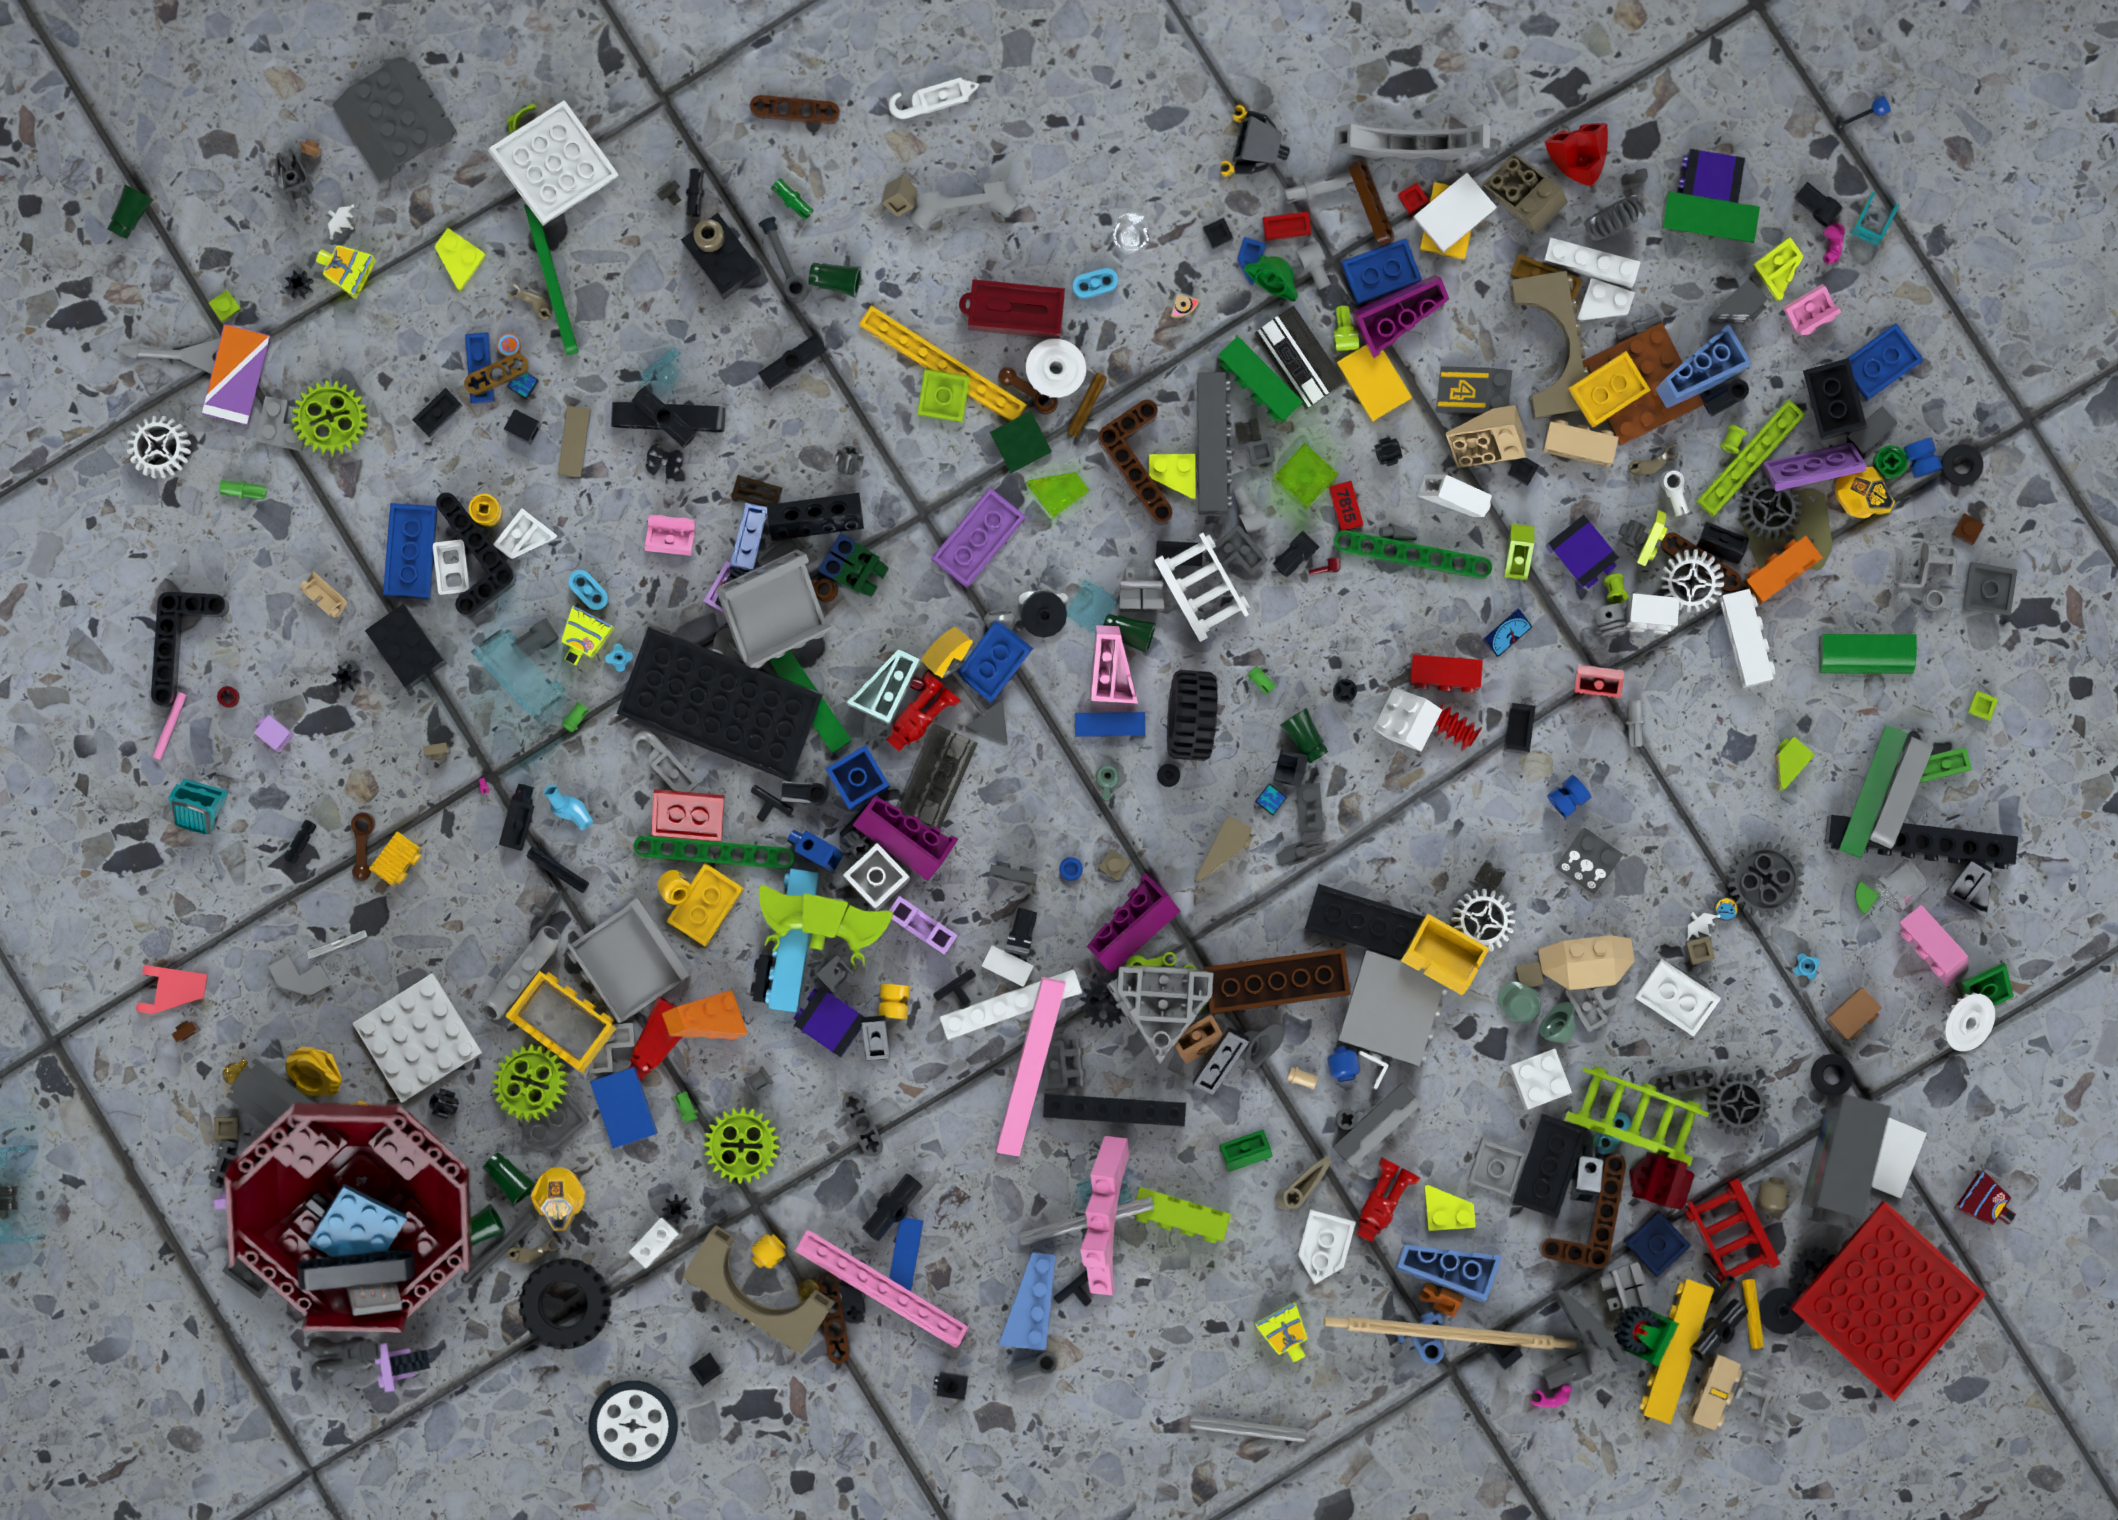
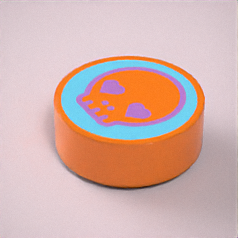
[497,333,521,357]

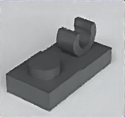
[1296,783,1324,832]

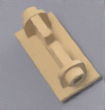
[299,572,348,618]

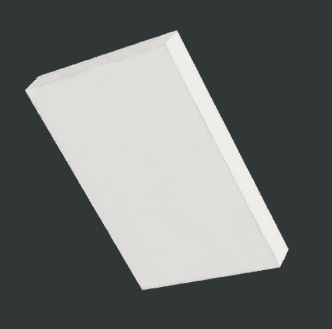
[1413,173,1497,253]
[1635,959,1721,1037]
[1872,1118,1927,1199]

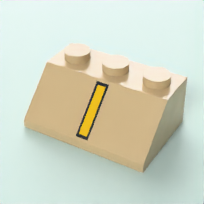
[1685,1353,1742,1431]

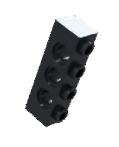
[767,493,864,541]

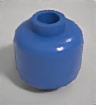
[1327,1046,1360,1082]

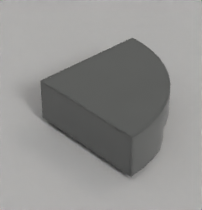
[1621,168,1648,185]

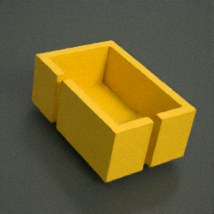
[1401,914,1490,996]

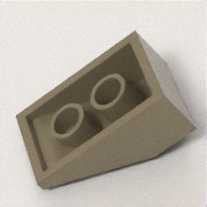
[1194,815,1254,883]

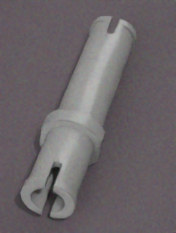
[1284,171,1354,204]

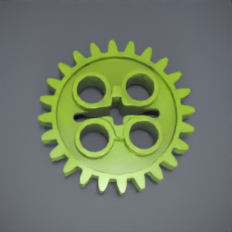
[291,380,368,456]
[492,1044,569,1122]
[703,1107,780,1184]

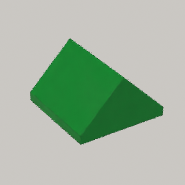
[1955,963,2014,1006]

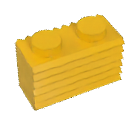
[369,831,422,886]

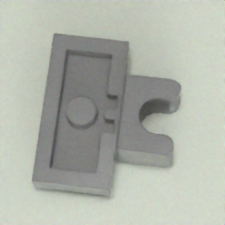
[1564,986,1618,1033]

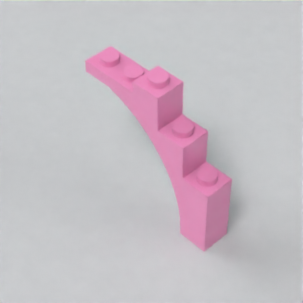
[1081,1136,1130,1296]

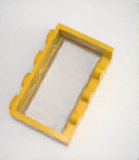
[506,971,617,1075]

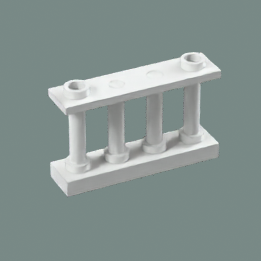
[1154,532,1250,642]

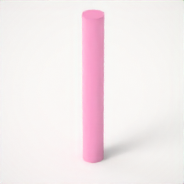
[152,692,187,760]

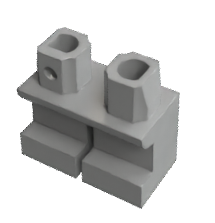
[1119,569,1164,612]
[1599,1261,1652,1312]

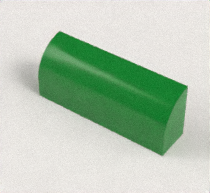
[1662,192,1760,243]
[1819,634,1917,674]

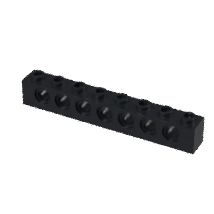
[1825,815,2018,869]

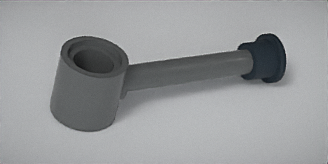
[758,217,809,303]

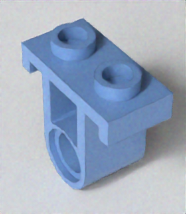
[1396,1311,1444,1364]

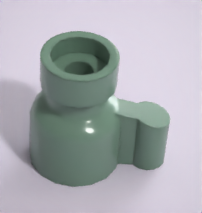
[1096,765,1119,801]

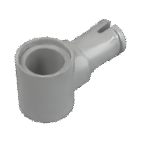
[1296,241,1331,290]
[1233,486,1268,534]

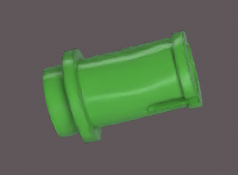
[1247,666,1276,695]
[561,702,589,733]
[673,1092,698,1123]

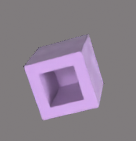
[254,715,294,752]

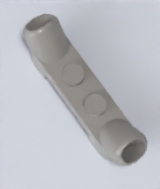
[910,182,1018,231]
[481,926,562,1020]

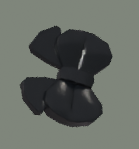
[645,444,684,479]

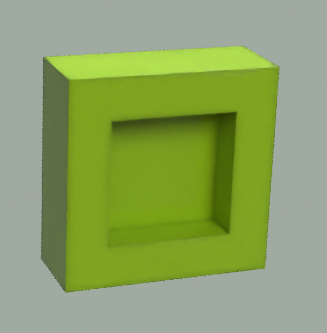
[208,290,242,323]
[1967,690,1998,721]

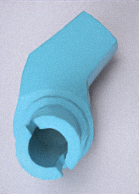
[544,785,593,830]

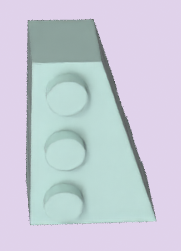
[847,649,920,725]

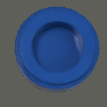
[1059,857,1083,881]

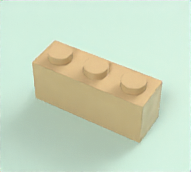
[1542,419,1619,467]

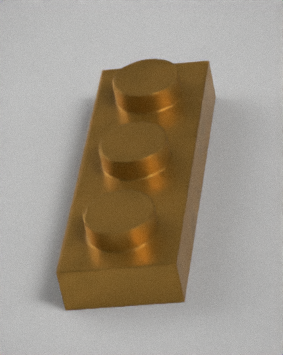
[1509,253,1583,299]

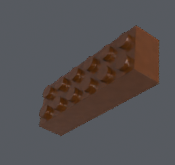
[1203,948,1351,1015]

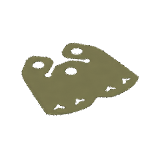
[1739,490,1832,571]

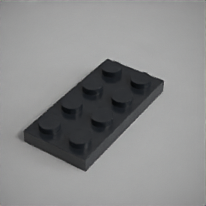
[1512,1114,1587,1219]

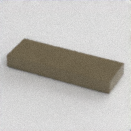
[558,406,591,478]

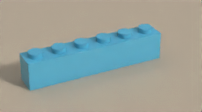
[765,869,820,1013]

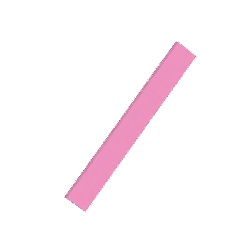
[996,977,1066,1156]
[795,1229,968,1348]

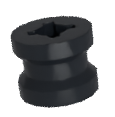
[1333,679,1357,704]

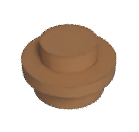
[299,138,322,158]

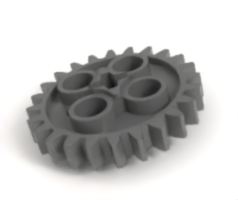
[1727,841,1804,918]

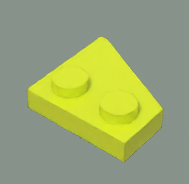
[434,228,487,291]
[1752,237,1803,301]
[1149,454,1196,500]
[1637,510,1667,566]
[1424,1185,1476,1231]

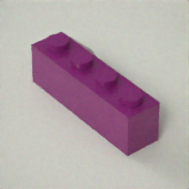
[1351,275,1449,358]
[853,796,958,881]
[1087,873,1181,974]

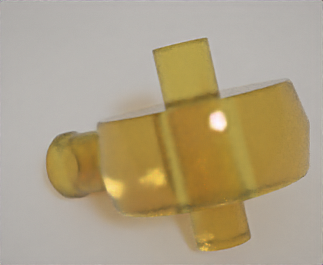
[222,1058,248,1085]
[798,1279,819,1302]

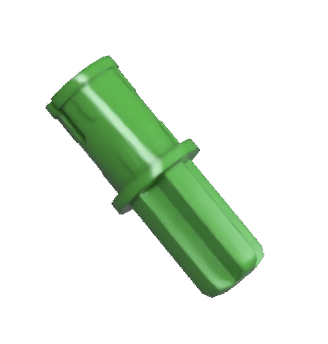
[219,480,267,500]

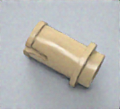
[1286,1066,1318,1090]

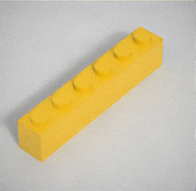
[1639,1279,1714,1424]

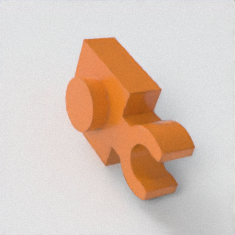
[1419,1283,1464,1318]

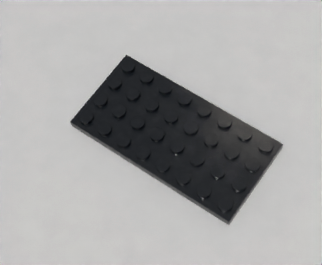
[616,626,824,781]

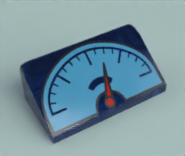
[1482,608,1532,658]

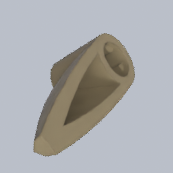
[1275,1155,1332,1210]

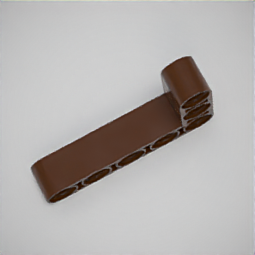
[1098,399,1173,525]
[1539,1154,1626,1268]

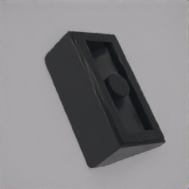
[1697,521,1749,564]

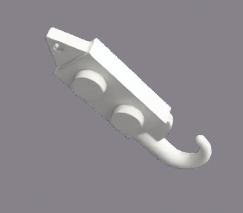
[889,77,979,119]

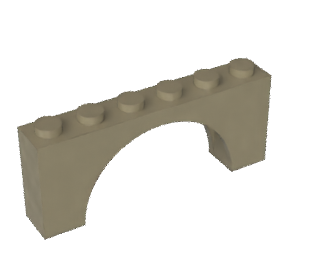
[1509,271,1589,420]
[682,1225,835,1354]

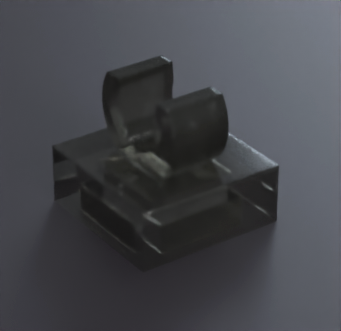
[654,178,681,206]

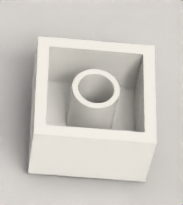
[1625,594,1680,635]
[1373,688,1442,751]
[843,843,910,911]
[1508,1049,1572,1110]

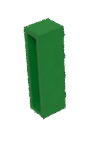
[1217,336,1303,424]

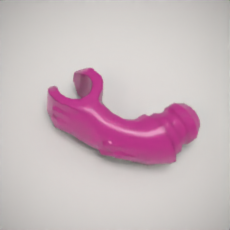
[1823,223,1845,264]
[1529,1384,1572,1408]

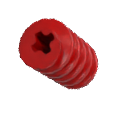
[1433,702,1482,750]

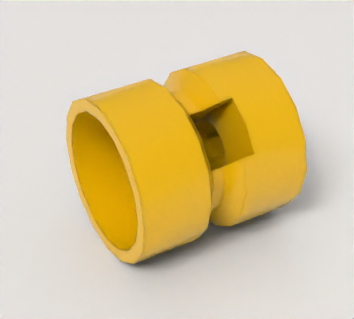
[469,494,503,528]
[877,984,910,1019]

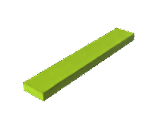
[1695,399,1806,518]

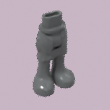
[308,1336,381,1382]

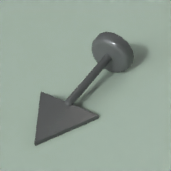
[935,658,1008,745]

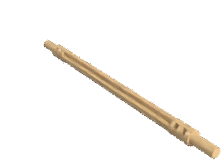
[1323,1316,1576,1350]

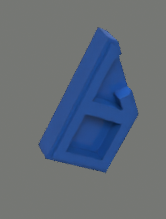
[1237,237,1266,285]

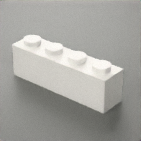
[1542,238,1640,289]
[1719,589,1775,688]

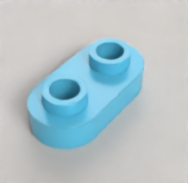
[1073,268,1118,299]
[568,570,609,611]
[1592,1112,1631,1154]

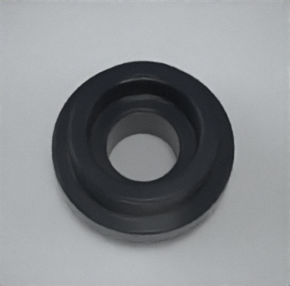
[1157,764,1180,787]

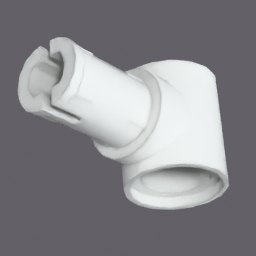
[1659,470,1689,517]

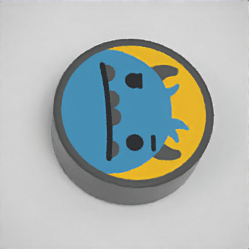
[1714,897,1738,921]

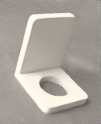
[1358,1051,1389,1089]

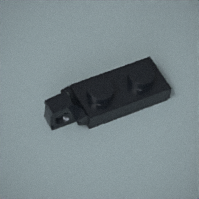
[499,784,535,851]

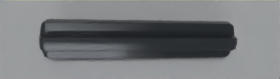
[526,847,589,893]

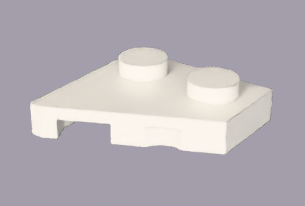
[1576,278,1635,322]
[493,508,557,559]

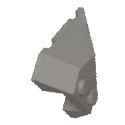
[1117,965,1213,1064]

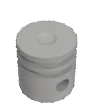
[1594,603,1628,637]

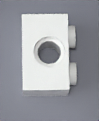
[629,1217,681,1268]

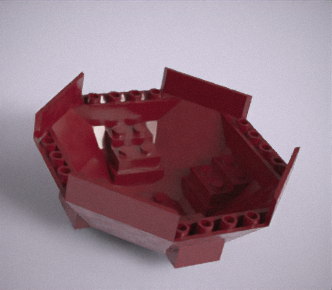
[225,1103,472,1332]

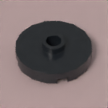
[1020,590,1067,638]
[1759,1287,1804,1335]

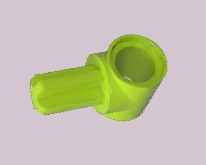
[1333,306,1359,352]

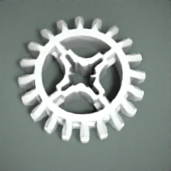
[127,416,191,479]
[1661,549,1724,612]
[1451,889,1515,952]

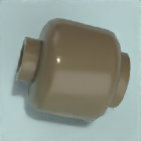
[693,219,725,252]
[1757,1176,1790,1213]

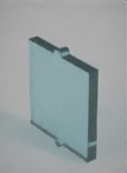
[1067,580,1118,632]

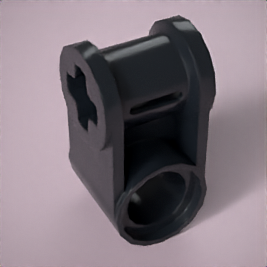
[839,1280,865,1324]

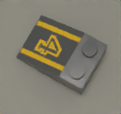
[1436,366,1513,417]

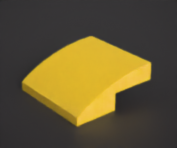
[921,626,973,677]

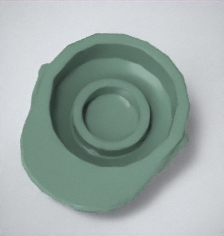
[1498,981,1541,1023]
[1539,1002,1576,1043]

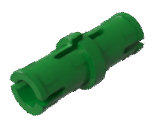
[771,178,814,221]

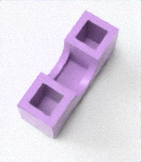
[889,896,958,956]

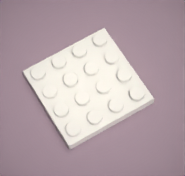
[488,100,619,225]
[352,973,483,1103]

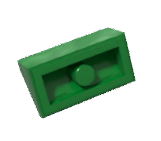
[1219,1129,1273,1172]

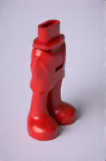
[886,672,961,752]
[1355,1157,1421,1242]

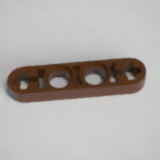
[750,95,840,124]
[1349,158,1395,246]
[1660,532,1741,592]
[817,1272,849,1364]

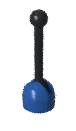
[1836,95,1891,130]

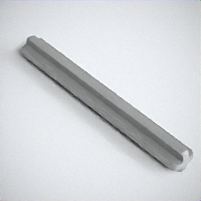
[1189,1416,1307,1442]

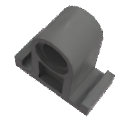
[208,1140,238,1188]

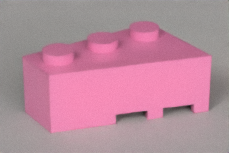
[1090,625,1138,704]
[1899,905,1969,987]

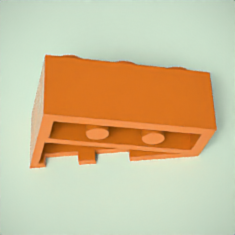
[1743,536,1823,605]
[662,990,748,1041]

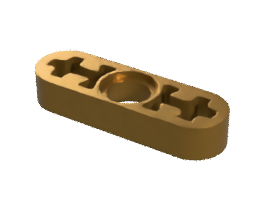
[464,354,529,395]

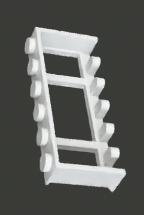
[940,970,1082,1041]

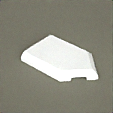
[1298,1209,1356,1284]

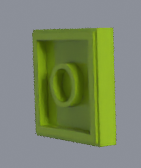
[917,369,971,423]

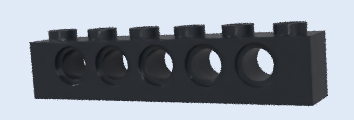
[1043,1094,1186,1127]

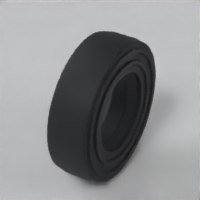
[1941,444,1984,486]
[1811,1054,1854,1096]

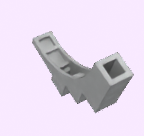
[1334,124,1490,161]

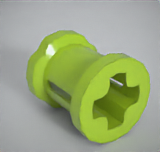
[1719,424,1747,455]
[1603,573,1628,604]

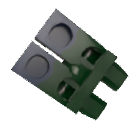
[817,532,889,598]

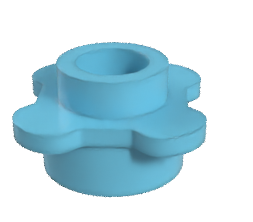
[605,644,633,672]
[1794,953,1820,980]

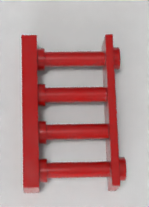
[1684,1178,1781,1289]

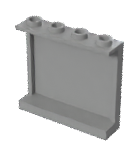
[716,550,833,668]
[567,898,691,1024]
[1337,950,1448,1066]

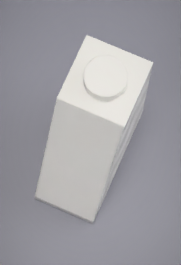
[1417,474,1492,517]

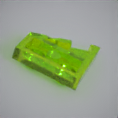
[1026,472,1090,519]

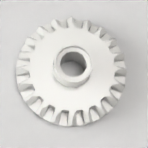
[1026,339,1086,398]
[1942,992,1995,1051]

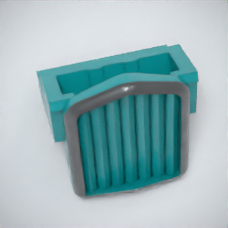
[168,778,228,835]

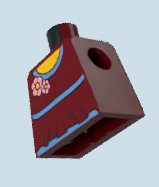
[1954,1171,2016,1225]

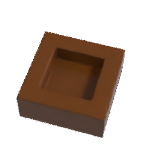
[1952,513,1985,545]
[172,1020,201,1043]

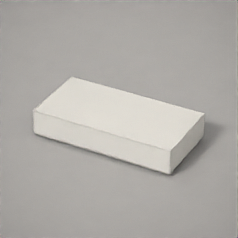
[982,945,1034,987]

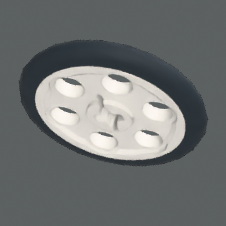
[588,1380,678,1471]

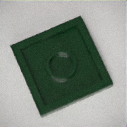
[989,410,1052,473]

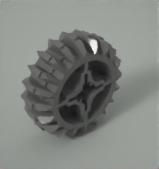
[1584,195,1646,241]
[1739,478,1803,541]
[1706,1072,1771,1136]

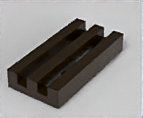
[731,475,783,507]

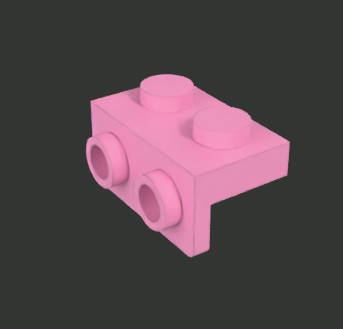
[1782,284,1841,335]
[645,515,695,556]

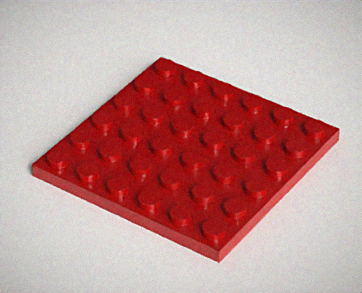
[1790,1200,1986,1401]

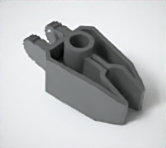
[275,148,314,212]

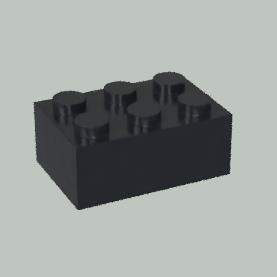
[681,213,761,300]
[1803,358,1868,441]
[365,604,447,690]

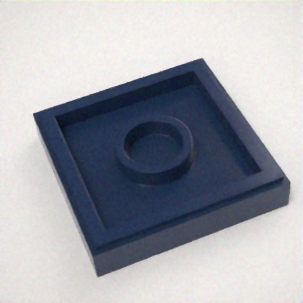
[1624,1211,1692,1278]

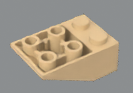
[1446,405,1527,468]

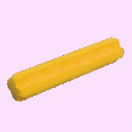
[1742,1279,1764,1349]

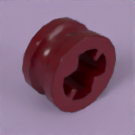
[217,686,240,708]

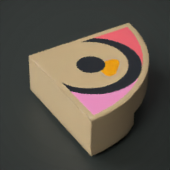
[1171,294,1199,318]

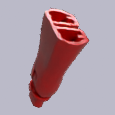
[628,996,683,1081]

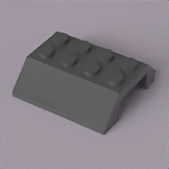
[333,59,457,183]

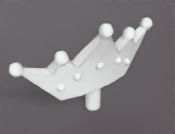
[328,205,354,240]
[1686,912,1720,942]

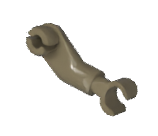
[506,284,552,321]
[1629,445,1678,475]
[507,1238,560,1264]

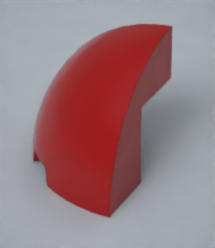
[1545,123,1608,186]

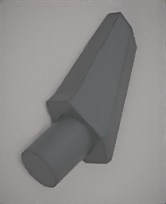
[1379,522,1417,540]

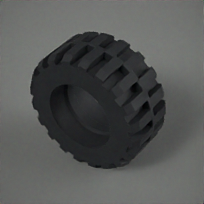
[1167,670,1218,761]
[518,1258,612,1350]

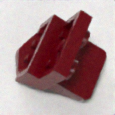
[1629,1152,1694,1210]

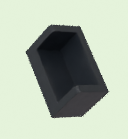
[1504,703,1536,755]

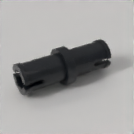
[686,168,704,217]

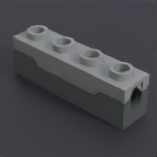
[1332,1083,1422,1168]

